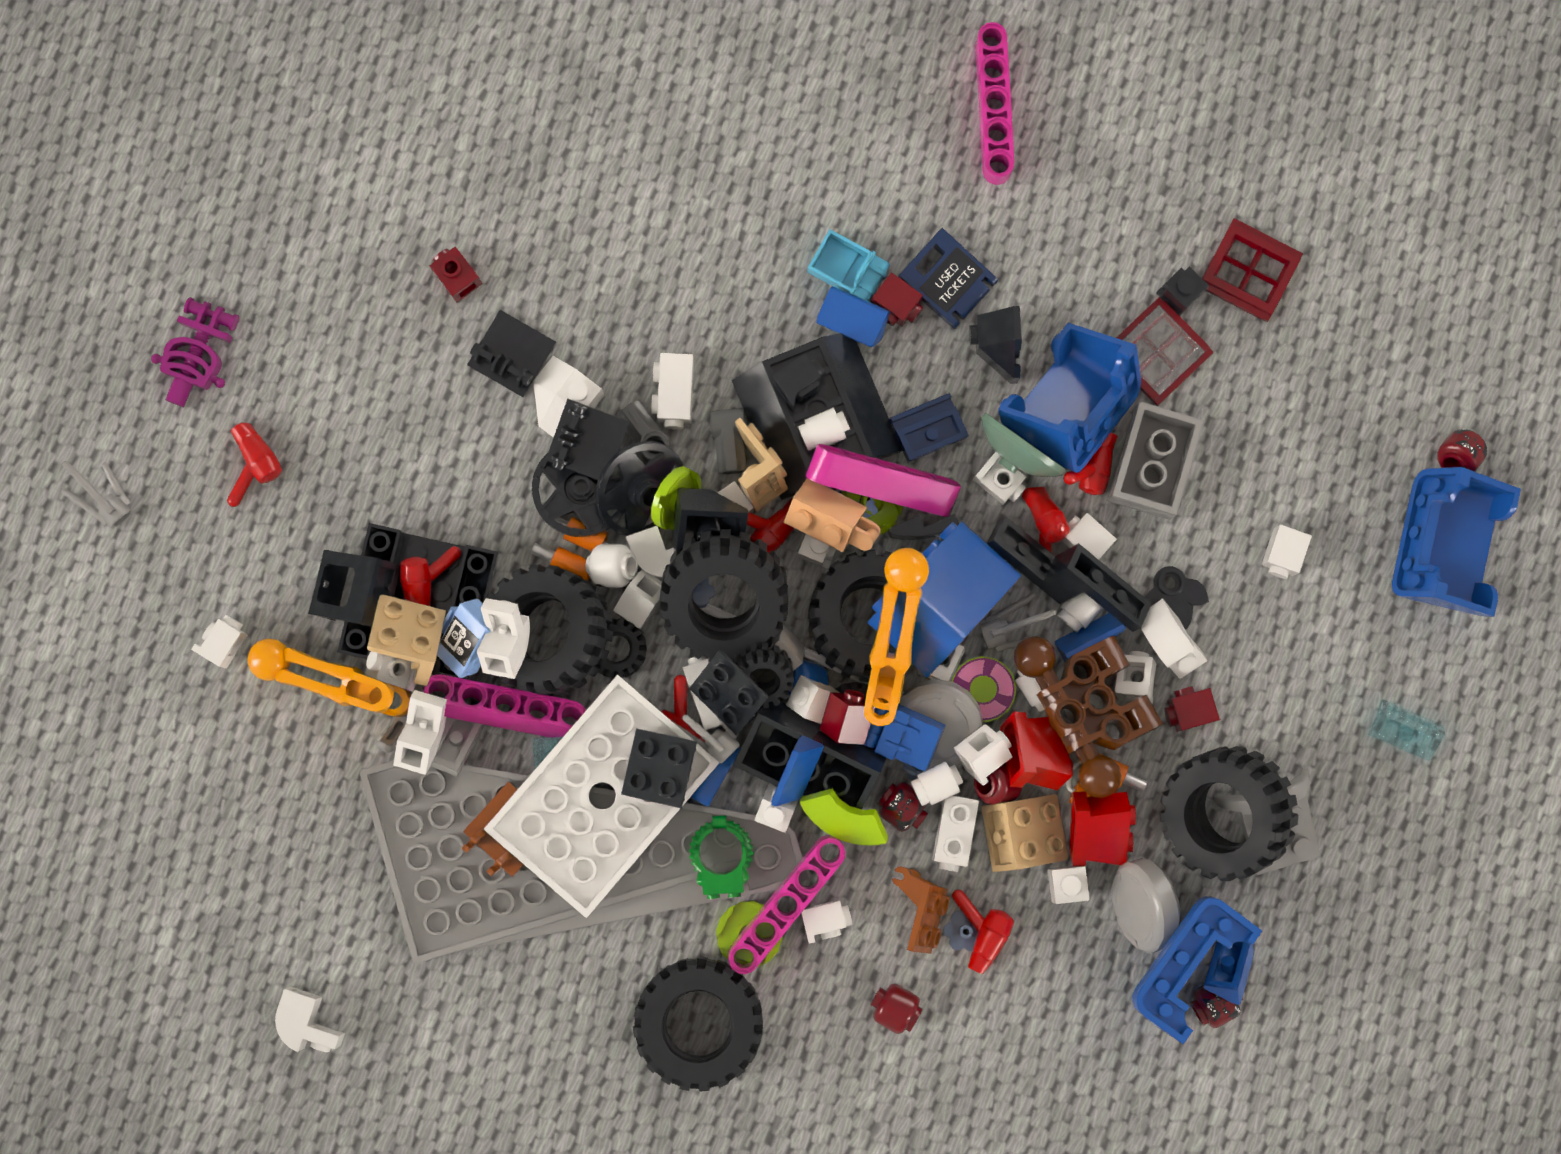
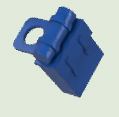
[863,702,946,772]

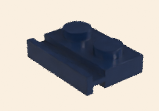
[889,393,969,463]

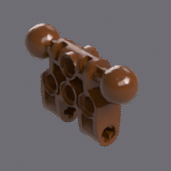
[1014,636,1163,798]

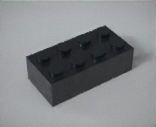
[733,701,887,809]

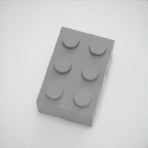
[1107,401,1204,520]

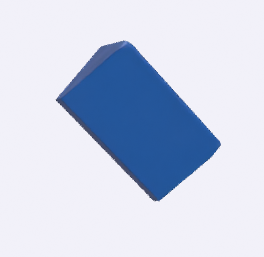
[816,286,890,347]
[1054,613,1126,662]
[771,735,824,806]
[691,747,741,807]
[1204,941,1254,1005]

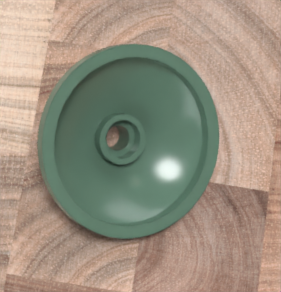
[981,412,1066,477]

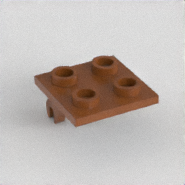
[461,782,524,877]
[892,866,950,954]

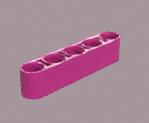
[975,22,1015,185]
[806,444,961,517]
[423,675,586,740]
[729,835,845,974]

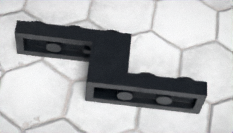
[987,516,1152,632]

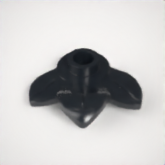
[1145,566,1209,630]

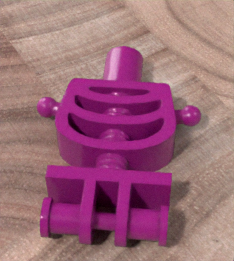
[151,297,239,408]

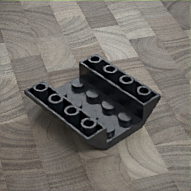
[732,333,902,501]
[337,523,499,680]

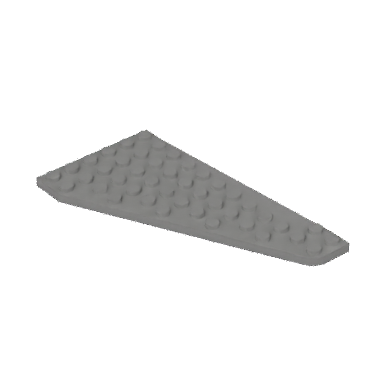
[359,760,809,965]

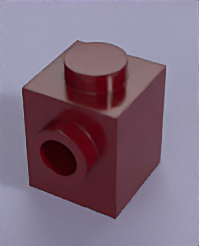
[429,246,483,303]
[871,272,923,327]
[1164,686,1220,732]
[819,689,875,744]

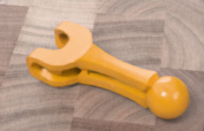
[864,548,929,726]
[247,638,412,717]

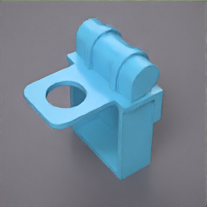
[807,229,890,302]

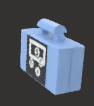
[437,599,490,678]

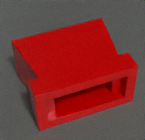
[1000,711,1073,790]
[1069,791,1136,866]

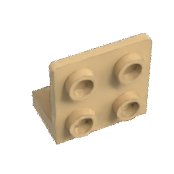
[735,418,788,512]
[367,595,446,686]
[981,794,1068,872]

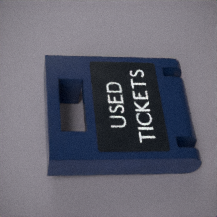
[898,228,998,329]

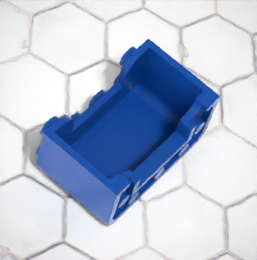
[867,521,1022,678]

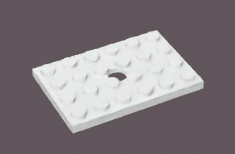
[484,675,719,918]

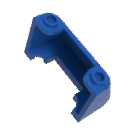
[998,323,1141,473]
[1392,467,1521,617]
[1132,896,1262,1045]

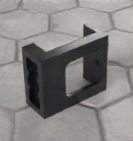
[308,550,400,627]

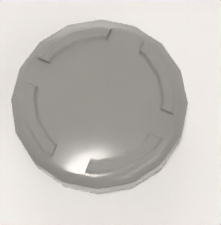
[900,679,984,770]
[1111,858,1181,953]

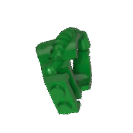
[689,815,754,899]

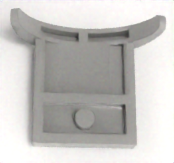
[375,684,484,777]
[1214,768,1321,876]

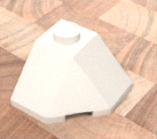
[533,356,605,437]

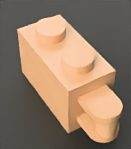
[784,478,881,552]

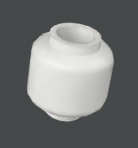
[585,544,638,588]

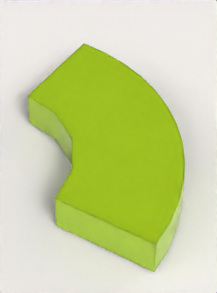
[800,788,888,846]

